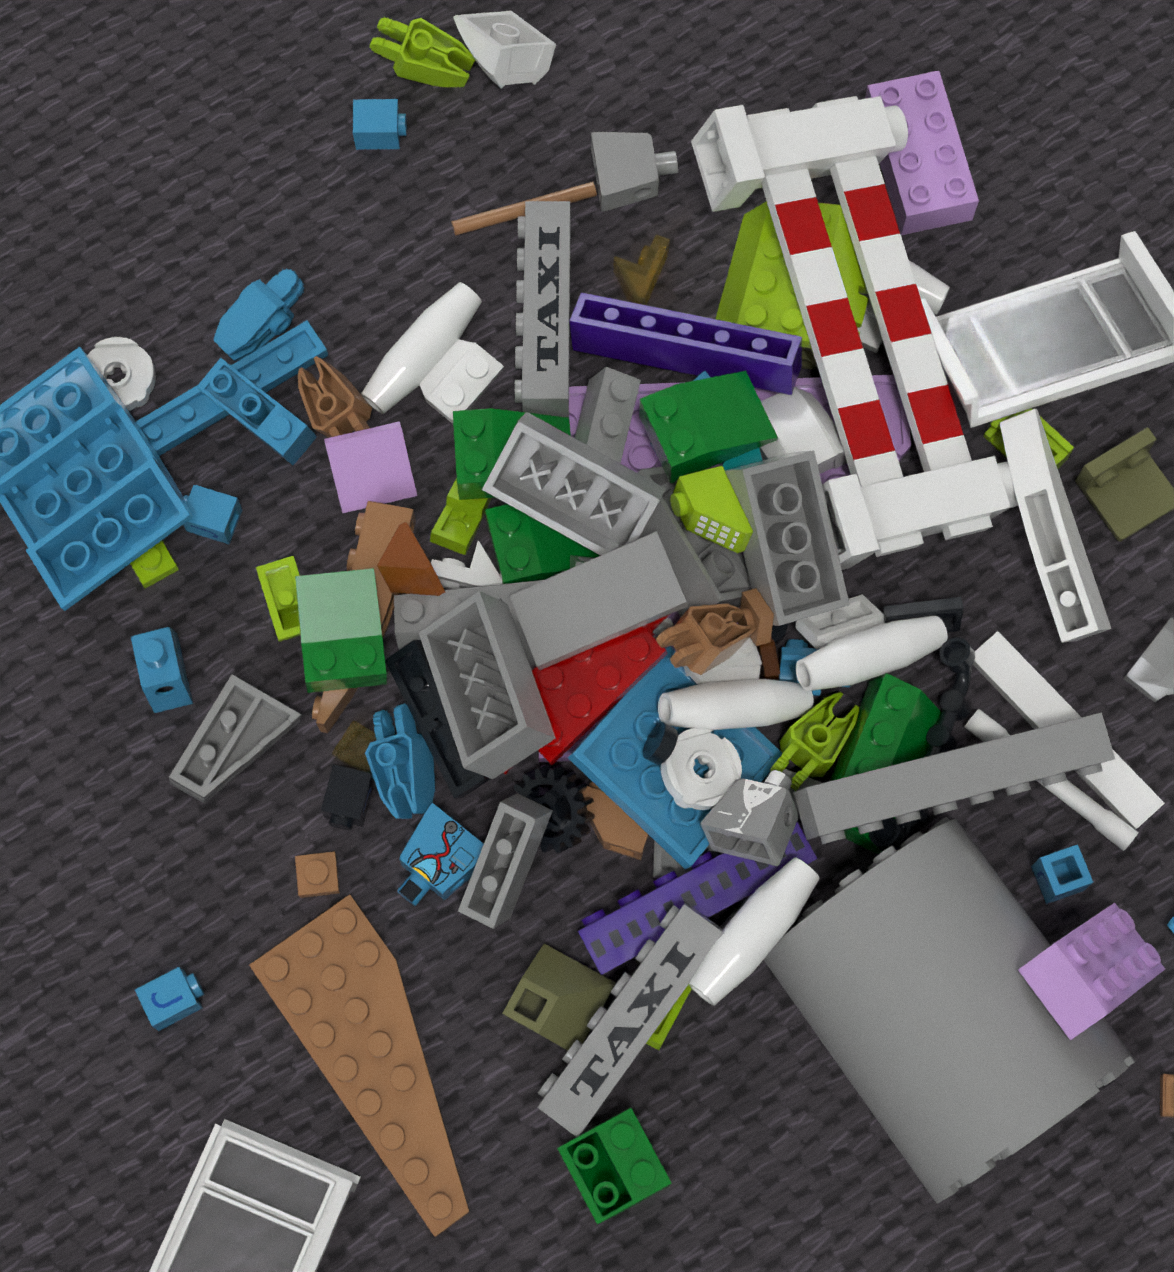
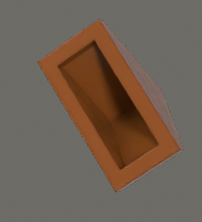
[377,522,445,596]

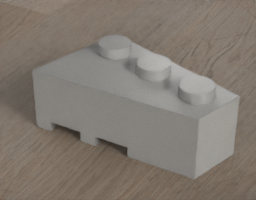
[169,675,301,804]

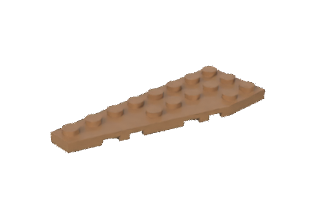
[249,895,470,1237]

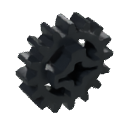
[514,764,595,853]

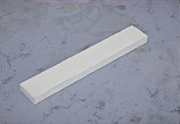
[973,631,1165,830]

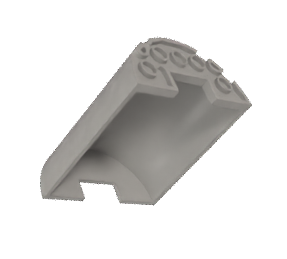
[764,817,1136,1203]

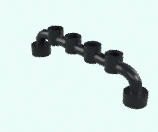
[869,637,975,851]

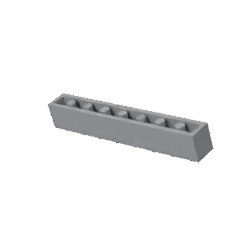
[793,712,1115,844]

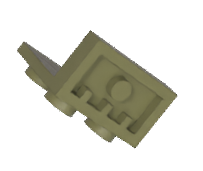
[1075,427,1174,542]

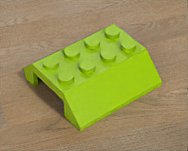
[716,201,869,354]

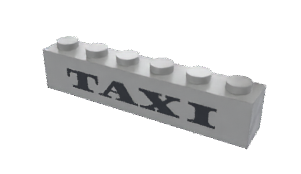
[515,201,571,417]
[537,903,724,1137]

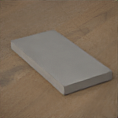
[509,531,689,670]

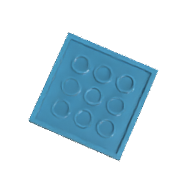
[568,646,783,870]

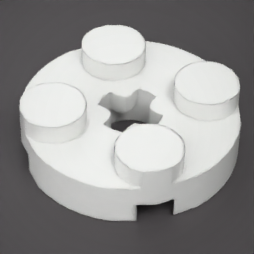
[88,337,156,411]
[661,728,742,810]

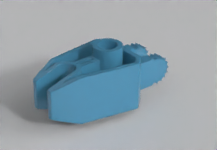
[213,268,305,361]
[365,703,435,819]

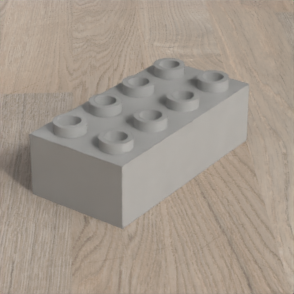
[482,412,665,555]
[419,591,556,779]

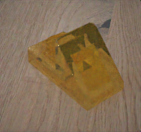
[613,234,670,305]

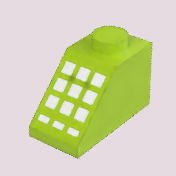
[670,466,753,553]

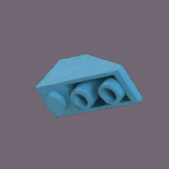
[197,358,317,465]

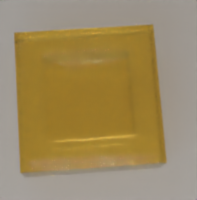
[332,720,376,772]

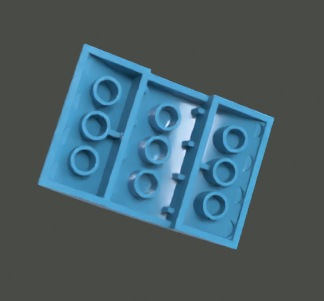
[0,347,193,611]

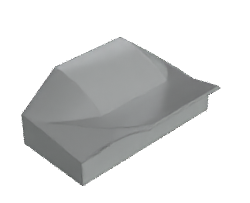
[1123,617,1174,702]

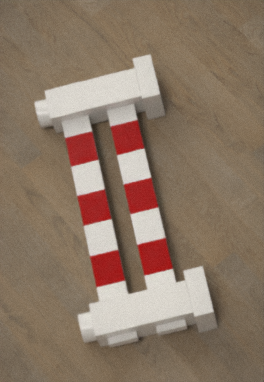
[691,96,1018,570]

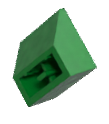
[557,1108,672,1225]

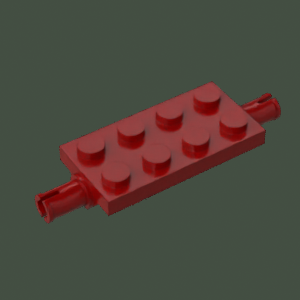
[504,613,672,775]

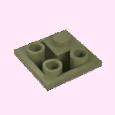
[502,944,616,1051]

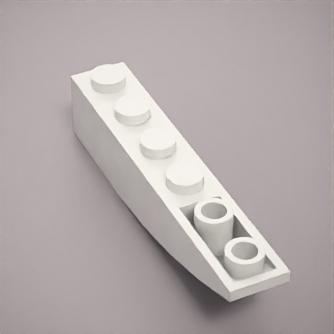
[1000,409,1111,643]

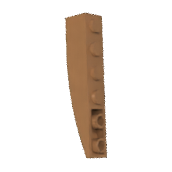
[312,501,416,733]

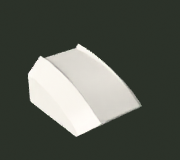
[453,11,556,89]
[759,387,847,474]

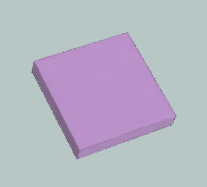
[324,422,417,513]

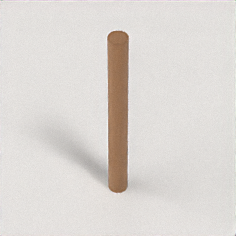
[451,182,597,236]

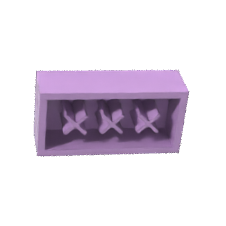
[865,71,979,235]
[1018,903,1165,1040]

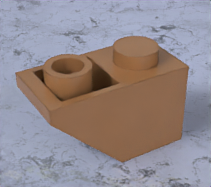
[582,782,649,860]

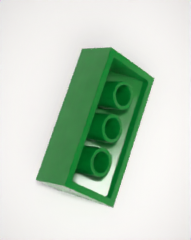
[829,673,942,854]

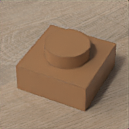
[738,588,774,646]
[295,851,340,898]

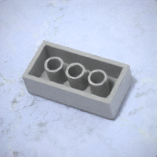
[725,450,850,626]

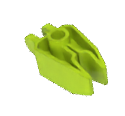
[370,17,475,87]
[770,692,859,791]

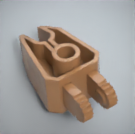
[298,356,372,438]
[656,603,756,675]

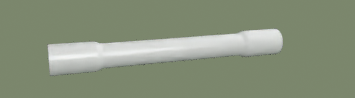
[964,709,1139,851]

